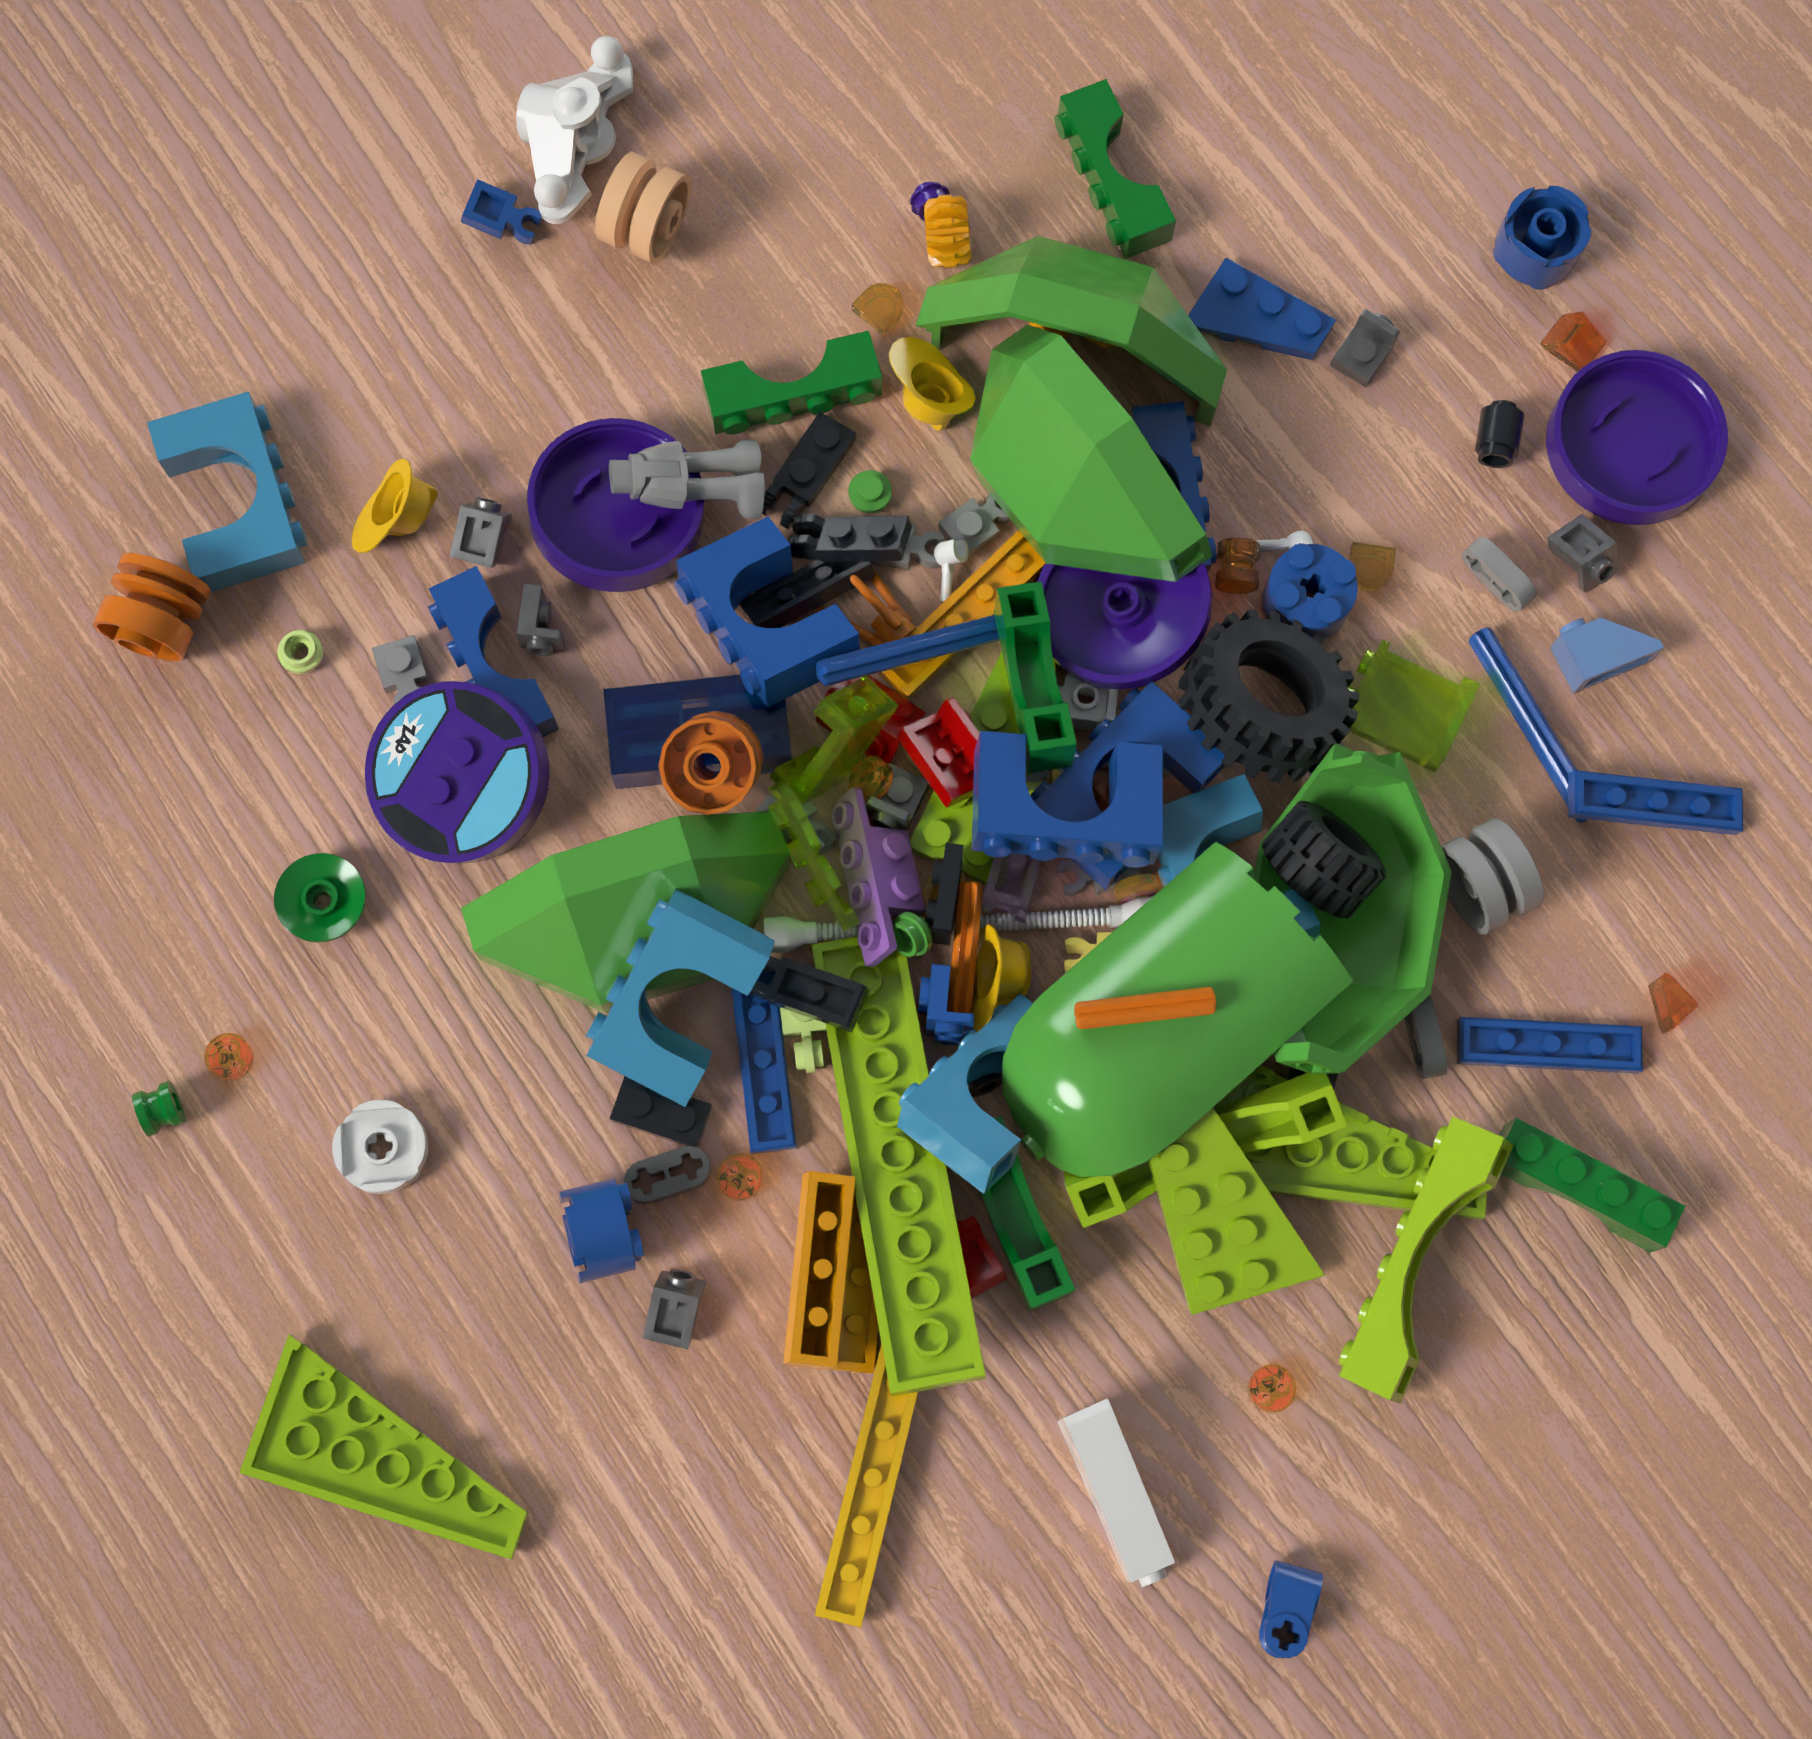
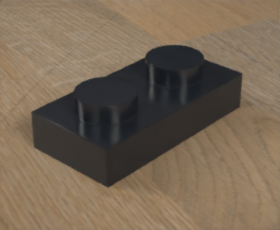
[925,843,964,945]
[609,1076,712,1148]

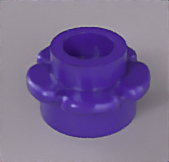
[910,181,950,221]

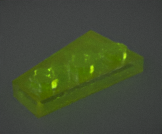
[768,781,860,931]

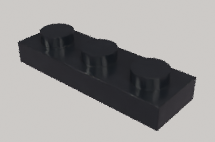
[739,560,875,628]

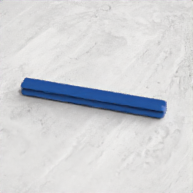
[816,615,1000,686]
[1469,627,1589,823]

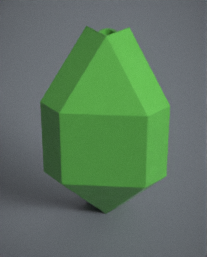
[915,236,1227,426]
[970,325,1212,582]
[1254,743,1452,1074]
[461,811,790,1013]

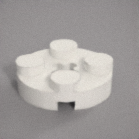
[332,1100,428,1194]

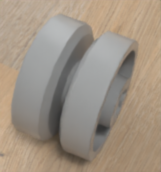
[1441,818,1544,935]

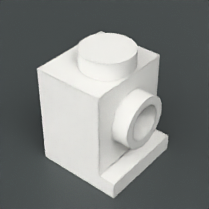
[1058,674,1118,731]

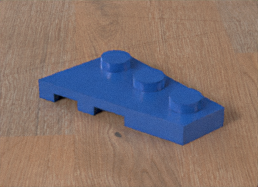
[1188,258,1336,360]

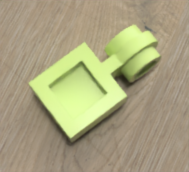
[780,1007,827,1074]

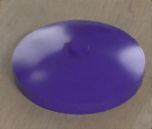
[1038,563,1213,689]

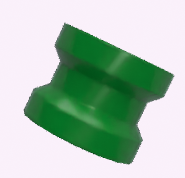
[132,1080,186,1137]

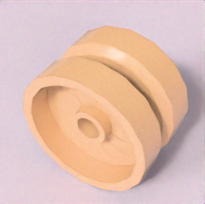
[595,151,691,264]

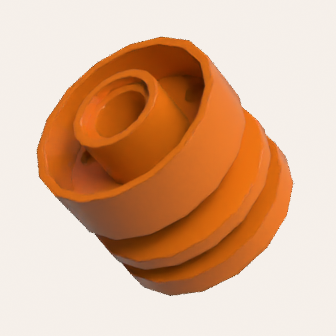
[92,552,211,662]
[658,711,764,815]

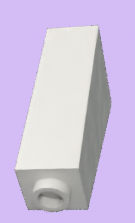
[1057,1398,1175,1587]

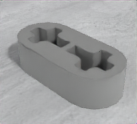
[1462,537,1537,612]

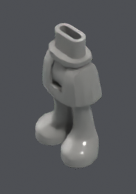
[609,439,765,519]

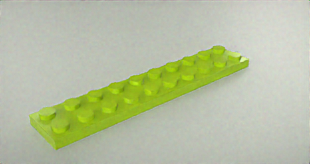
[812,936,986,1397]

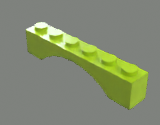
[1063,1073,1348,1228]
[1339,1116,1514,1404]

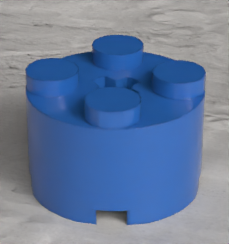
[1493,185,1591,290]
[1262,543,1358,639]
[559,1178,644,1283]

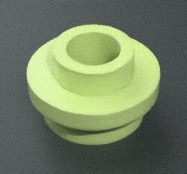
[277,630,323,674]

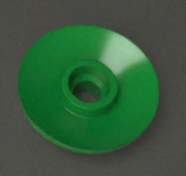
[274,853,366,943]

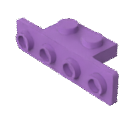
[831,788,926,967]

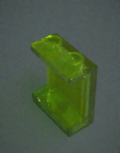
[1348,639,1480,772]
[770,676,899,806]

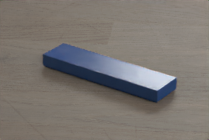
[1568,770,1743,835]
[731,970,797,1155]
[1457,1017,1643,1074]

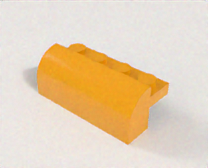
[783,1171,878,1374]

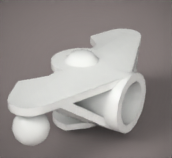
[516,36,633,224]

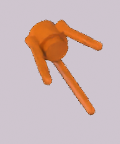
[813,567,917,646]

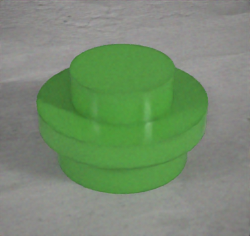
[848,470,892,513]
[893,912,932,957]

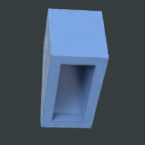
[1550,617,1664,694]

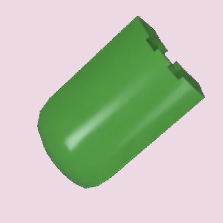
[1002,842,1353,1177]

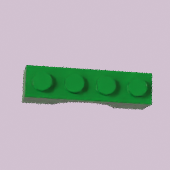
[1054,79,1176,259]
[701,330,882,435]
[994,581,1077,773]
[977,1115,1075,1312]
[1499,1117,1685,1253]

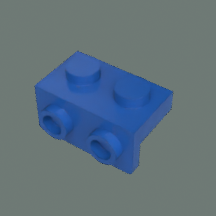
[918,964,974,1045]

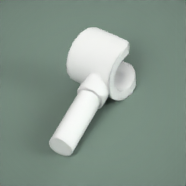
[1252,531,1313,551]
[934,539,969,602]

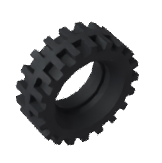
[1178,610,1359,783]

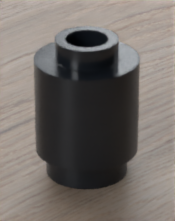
[1475,400,1525,468]

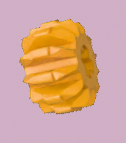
[924,195,972,269]

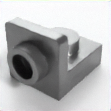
[1330,309,1400,388]
[449,497,512,568]
[1547,514,1618,593]
[516,584,565,656]
[866,763,929,831]
[642,1269,706,1350]

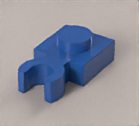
[461,179,542,245]

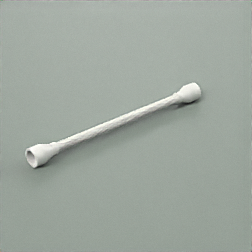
[764,896,1153,953]

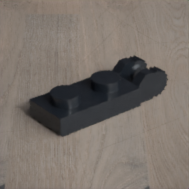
[762,411,856,530]
[787,514,912,562]
[749,956,869,1033]

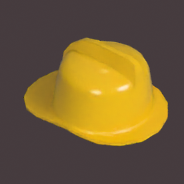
[888,337,976,431]
[351,458,438,553]
[972,924,1032,1031]

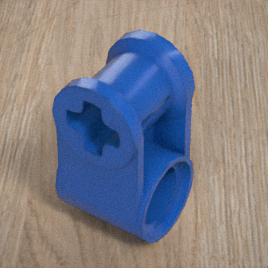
[1259,1560,1323,1658]

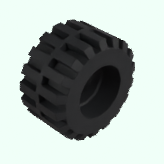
[1262,800,1387,919]

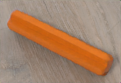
[947,881,983,1014]
[1074,987,1216,1029]

